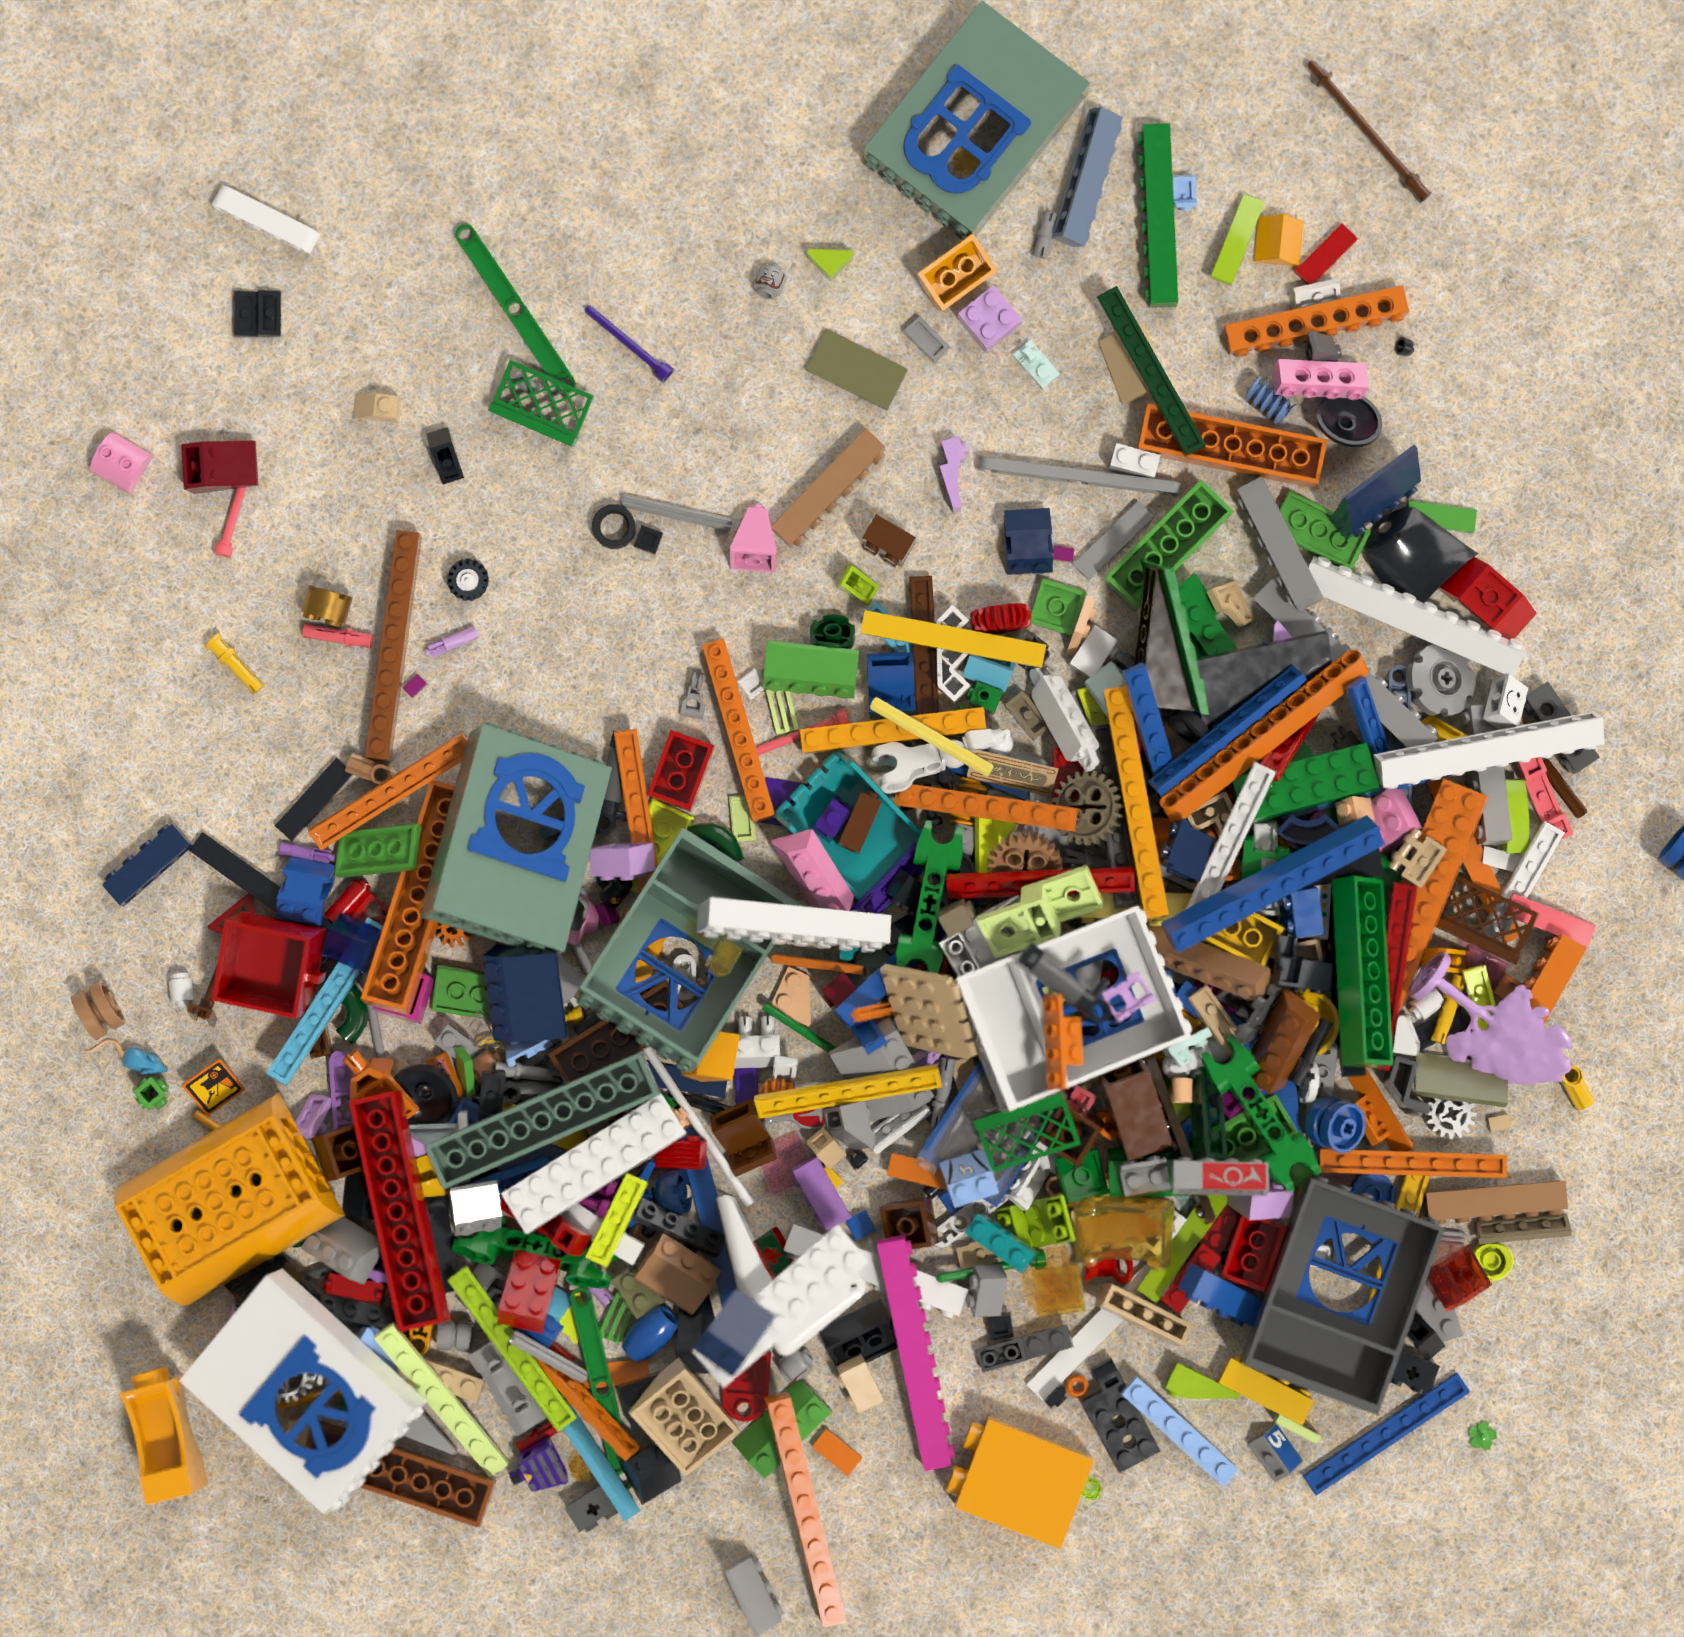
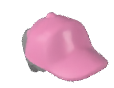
[568,887,599,946]

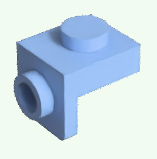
[1173,174,1197,211]

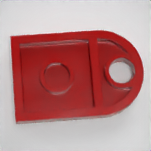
[722,1352,771,1422]

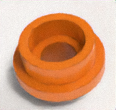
[1065,1374,1089,1398]

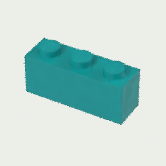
[965,1212,1039,1273]

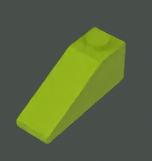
[1163,1362,1240,1400]

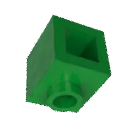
[966,681,1003,715]

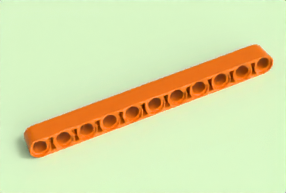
[1160,650,1369,822]

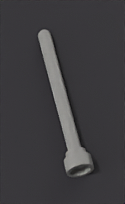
[357,972,386,1058]

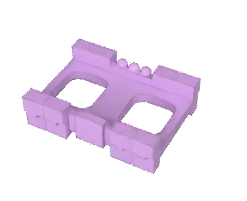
[1101,971,1156,1022]

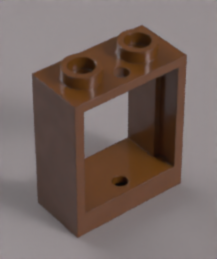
[837,791,882,855]

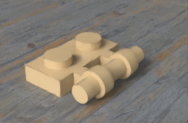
[1389,827,1448,888]

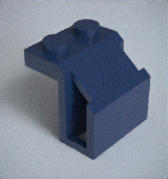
[1004,508,1053,575]
[1159,819,1215,883]

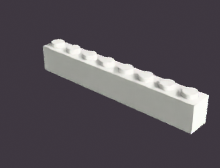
[783,1224,968,1318]

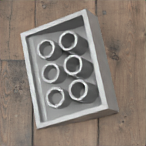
[828,1017,935,1122]

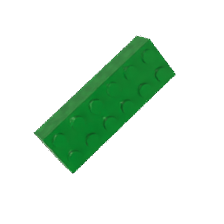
[1230,743,1380,824]

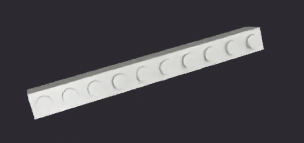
[1309,556,1526,677]
[1374,711,1605,789]

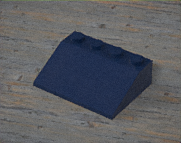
[1330,444,1421,540]
[482,944,568,1043]

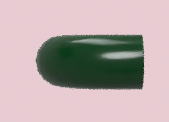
[687,823,744,862]
[336,984,369,1044]

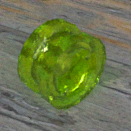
[1082,1478,1101,1500]

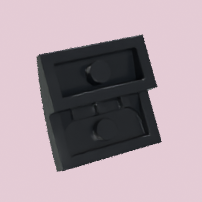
[233,290,281,337]

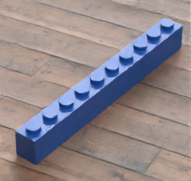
[1161,815,1385,953]

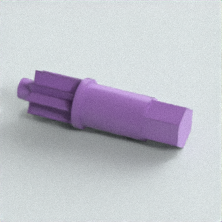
[279,842,336,864]

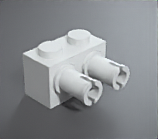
[735,1016,780,1068]

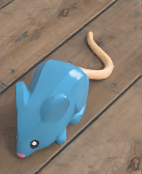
[84,1038,168,1075]

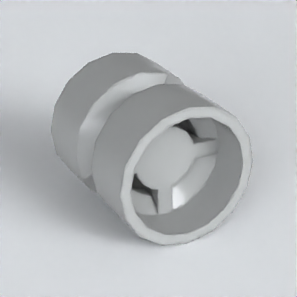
[437,1320,473,1352]

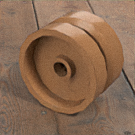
[71,980,125,1040]

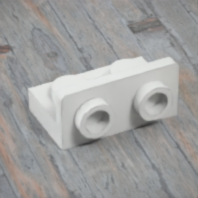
[1005,1158,1050,1211]

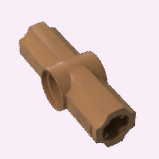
[345,753,411,797]

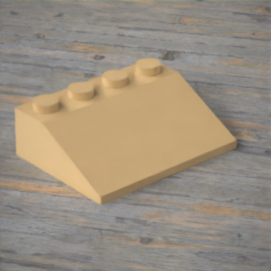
[629,1357,740,1477]

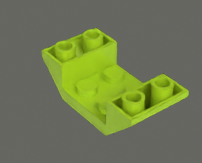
[994,1194,1075,1248]

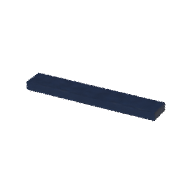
[647,1062,727,1098]

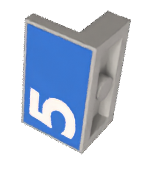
[1248,1423,1304,1482]

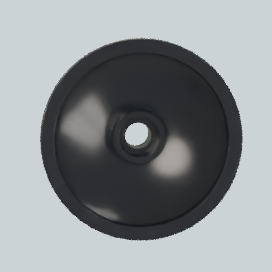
[1315,396,1382,447]
[393,1064,458,1125]

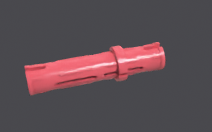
[302,623,373,648]

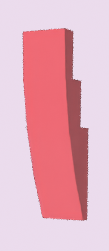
[1504,894,1596,947]

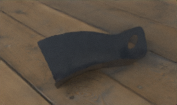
[1365,507,1479,603]

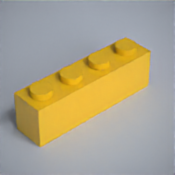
[1217,1355,1315,1426]

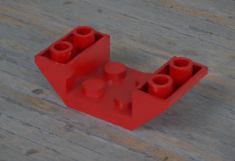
[1438,557,1537,640]

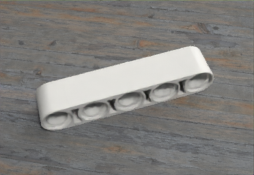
[211,185,321,255]

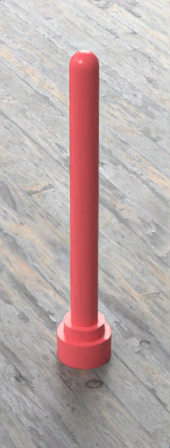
[213,488,246,558]
[756,708,850,756]

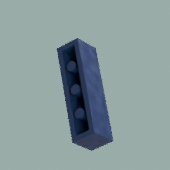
[102,824,193,907]

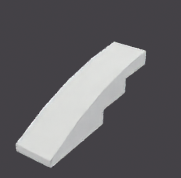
[560,1203,645,1265]

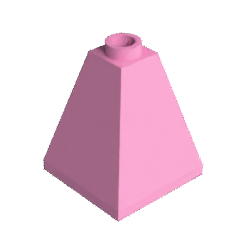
[730,505,776,573]

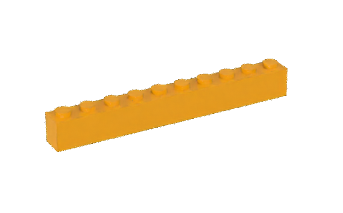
[1104,686,1169,921]

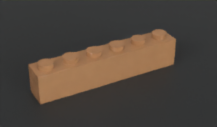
[771,428,886,548]
[1147,925,1271,1002]
[1424,1180,1568,1225]

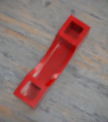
[500,1187,592,1256]

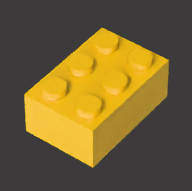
[1203,913,1284,966]

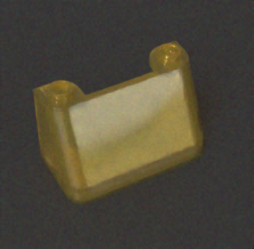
[1073,1196,1175,1270]

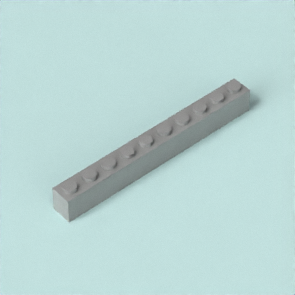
[1253,578,1439,748]

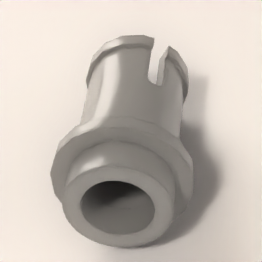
[512,370,541,398]

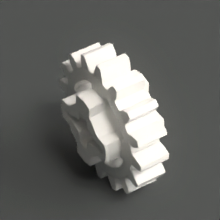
[1425,1098,1477,1139]

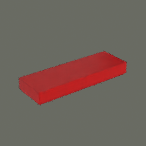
[1294,223,1359,285]

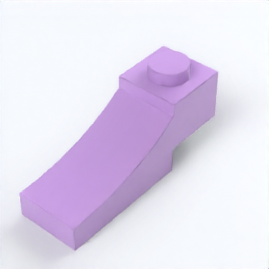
[939,436,968,512]

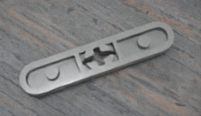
[1304,1041,1338,1151]

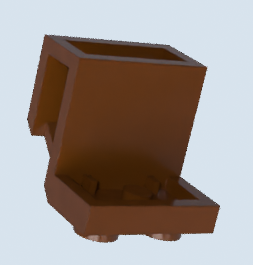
[710,1098,777,1177]

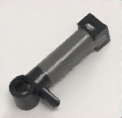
[596,730,628,835]
[1014,943,1112,1024]

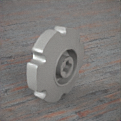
[1406,644,1476,717]

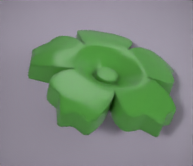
[1468,1421,1497,1450]

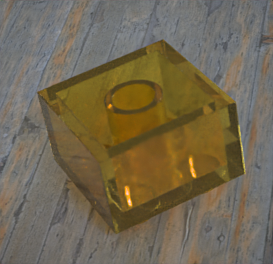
[1032,1263,1086,1317]

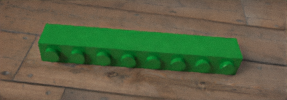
[1137,123,1179,308]

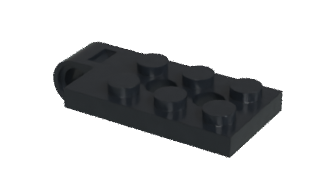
[1081,1357,1160,1473]

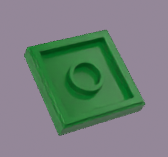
[1053,1149,1109,1204]

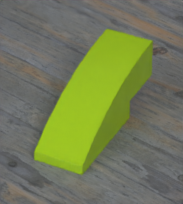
[1500,779,1529,854]

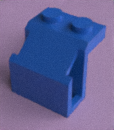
[867,652,916,719]
[275,856,335,926]

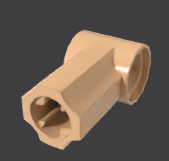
[1167,1078,1193,1103]

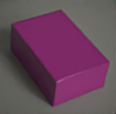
[1053,545,1075,563]
[403,674,427,698]

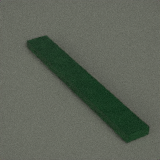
[1096,286,1206,457]

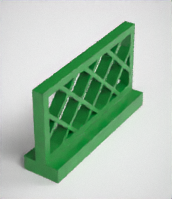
[488,360,595,447]
[973,1089,1081,1172]

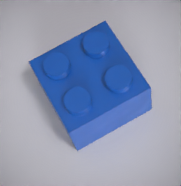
[1278,884,1324,938]

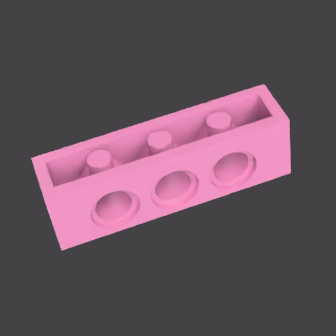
[1272,359,1369,400]

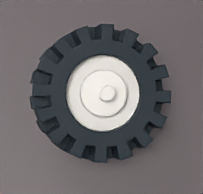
[447,558,489,601]

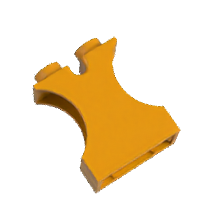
[119,1366,208,1506]

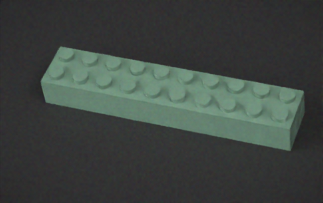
[425,1050,661,1189]

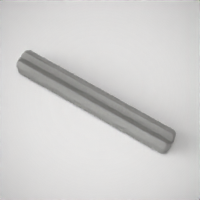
[509,1331,588,1383]

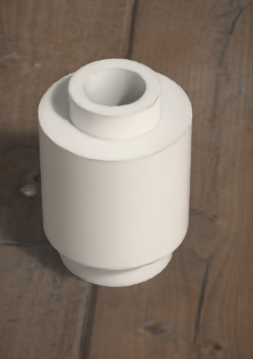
[169,973,194,1008]
[1409,988,1444,1021]

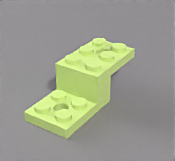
[977,865,1104,959]

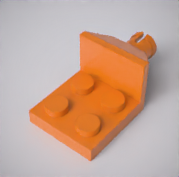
[342,1049,419,1119]

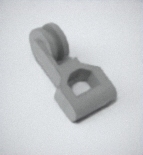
[680,671,705,719]

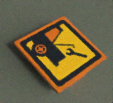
[181,1058,246,1116]

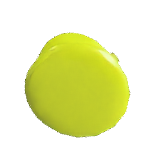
[1470,1242,1514,1281]

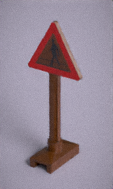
[187,893,255,1027]

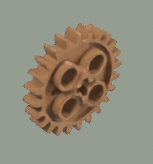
[987,831,1062,899]

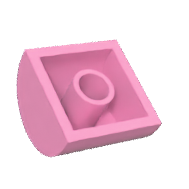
[90,432,154,495]

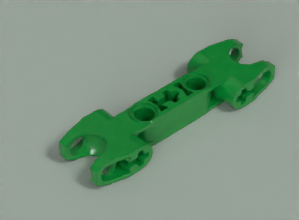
[896,820,963,974]
[1199,1034,1321,1193]
[452,1217,617,1289]

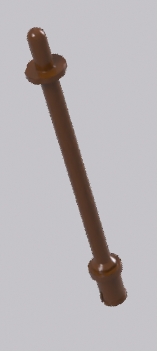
[1307,61,1432,203]

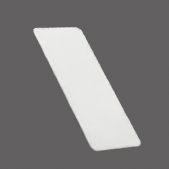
[1482,846,1521,872]

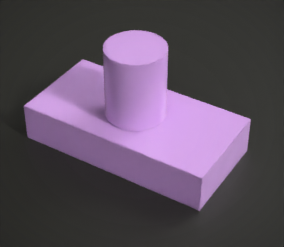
[295,1094,332,1138]

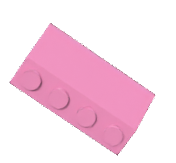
[771,829,854,911]

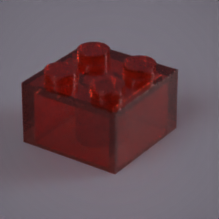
[1427,1244,1492,1312]

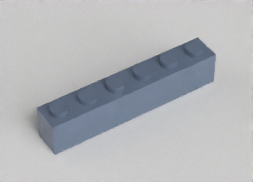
[1051,107,1123,247]

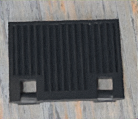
[224,1253,322,1304]

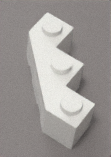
[936,605,970,705]

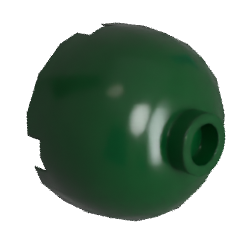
[810,614,855,649]

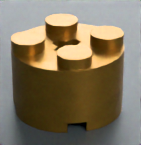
[301,585,353,627]

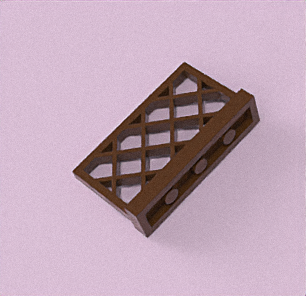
[1436,875,1539,965]

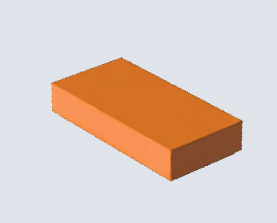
[812,1428,862,1476]

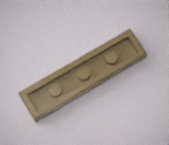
[1474,1213,1572,1244]

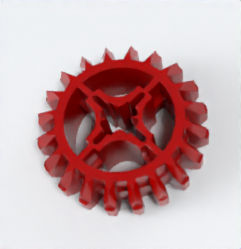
[969,603,1032,634]

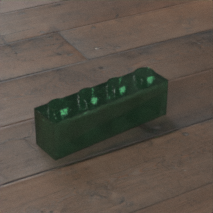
[1188,1066,1228,1162]

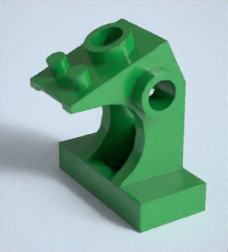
[1241,835,1293,880]

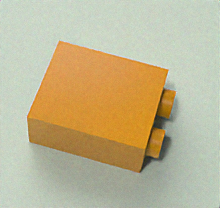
[946,1415,1094,1549]

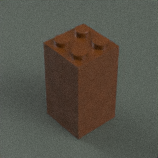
[1097,1058,1173,1161]

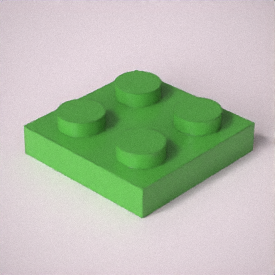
[1031,579,1086,637]

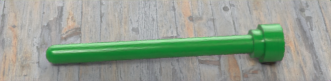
[936,1249,1046,1283]

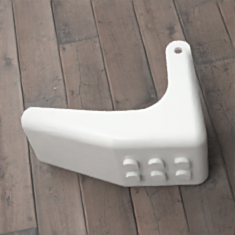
[716,1195,865,1356]

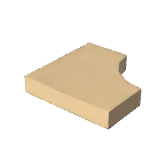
[1207,580,1256,628]

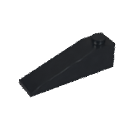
[425,1196,457,1294]
[676,1293,715,1374]

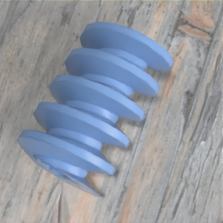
[1245,375,1296,425]

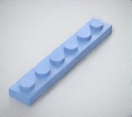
[1120,1376,1239,1487]

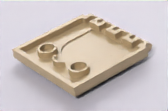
[880,964,978,1059]

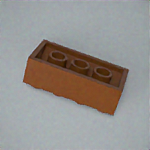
[1251,987,1321,1094]

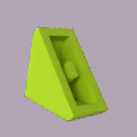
[808,249,853,281]
[838,564,880,606]

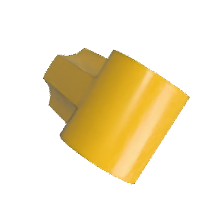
[1560,1065,1596,1111]

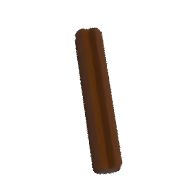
[1543,759,1588,818]

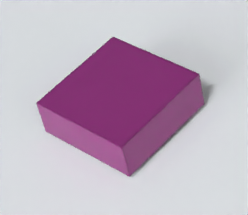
[595,902,620,927]

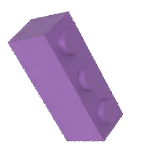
[790,1154,851,1231]

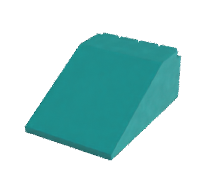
[774,750,922,914]

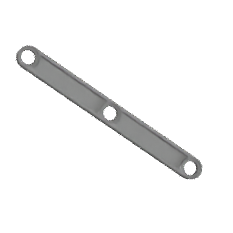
[978,457,1181,496]

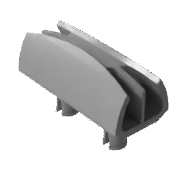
[467,1342,547,1436]

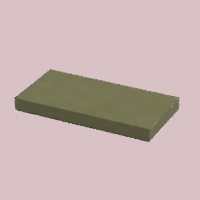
[806,329,908,410]
[1414,1052,1508,1108]

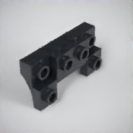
[1270,934,1338,995]

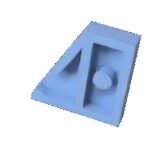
[505,1040,553,1067]

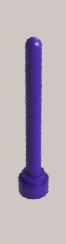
[585,305,674,383]

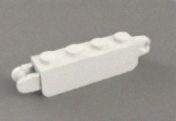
[1030,667,1100,771]

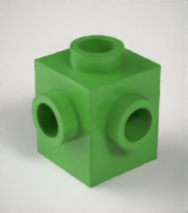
[133,1077,171,1110]

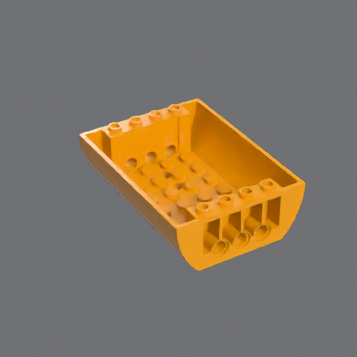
[114,1093,345,1306]

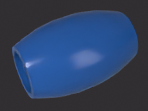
[622,1305,679,1362]

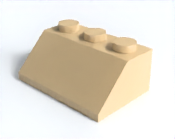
[1099,321,1156,405]

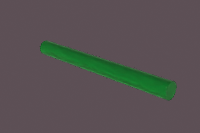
[762,1002,837,1052]

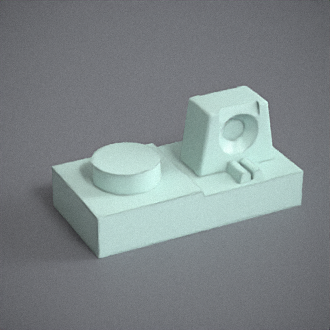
[1013,340,1060,390]
[1163,1027,1212,1067]

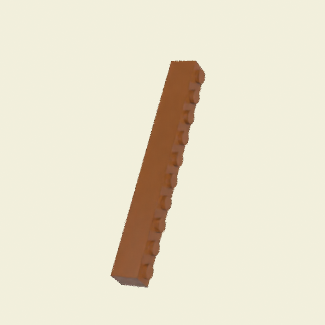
[365,530,422,762]

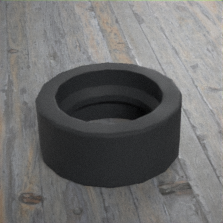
[592,504,636,549]

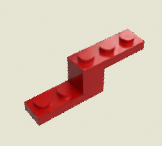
[1160,1205,1241,1314]

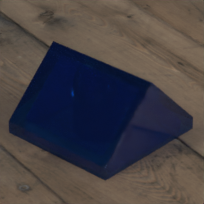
[322,913,382,973]

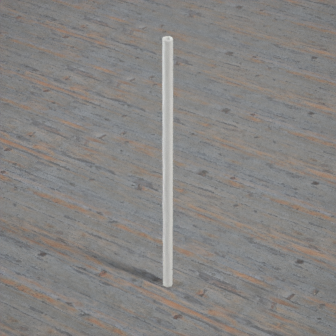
[644,1047,754,1207]

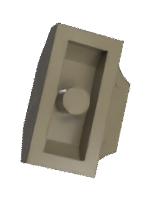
[1004,690,1049,741]

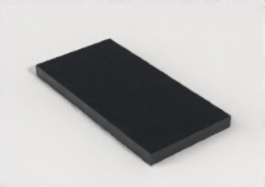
[1197,630,1332,726]

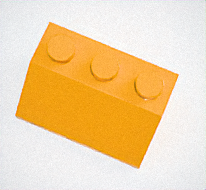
[917,233,997,311]

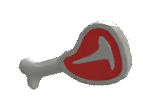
[763,1107,828,1130]

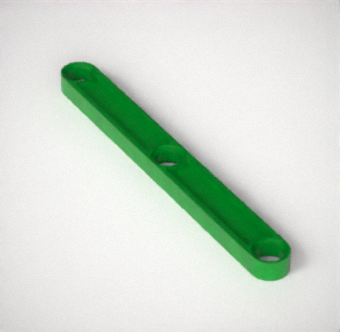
[455,224,576,395]
[570,1287,632,1490]

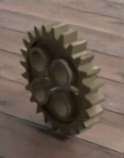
[1051,770,1125,846]

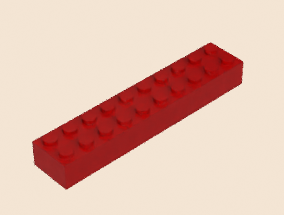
[349,1090,451,1332]

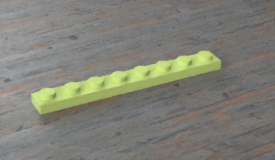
[374,1322,509,1478]

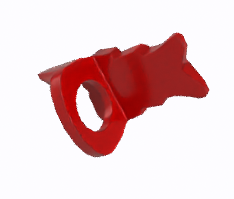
[1084,1246,1133,1285]

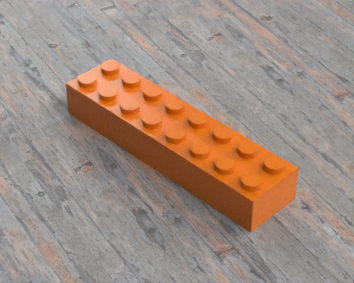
[1137,403,1328,489]

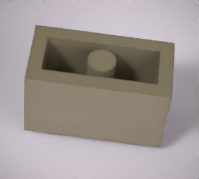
[938,898,976,938]

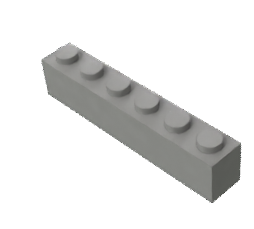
[1237,476,1324,612]
[1461,705,1512,845]

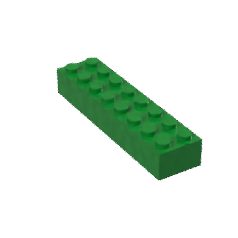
[1332,876,1393,1068]

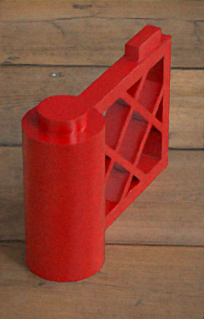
[324,878,389,956]

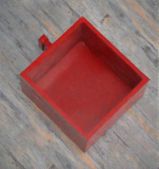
[211,911,327,1019]

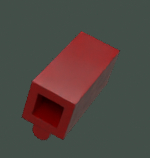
[322,1272,387,1306]

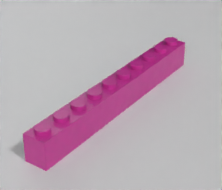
[877,1234,955,1471]

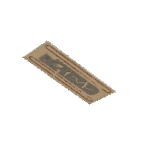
[966,749,1058,797]

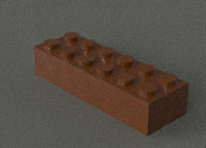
[548,980,684,1083]

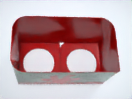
[752,1226,796,1281]

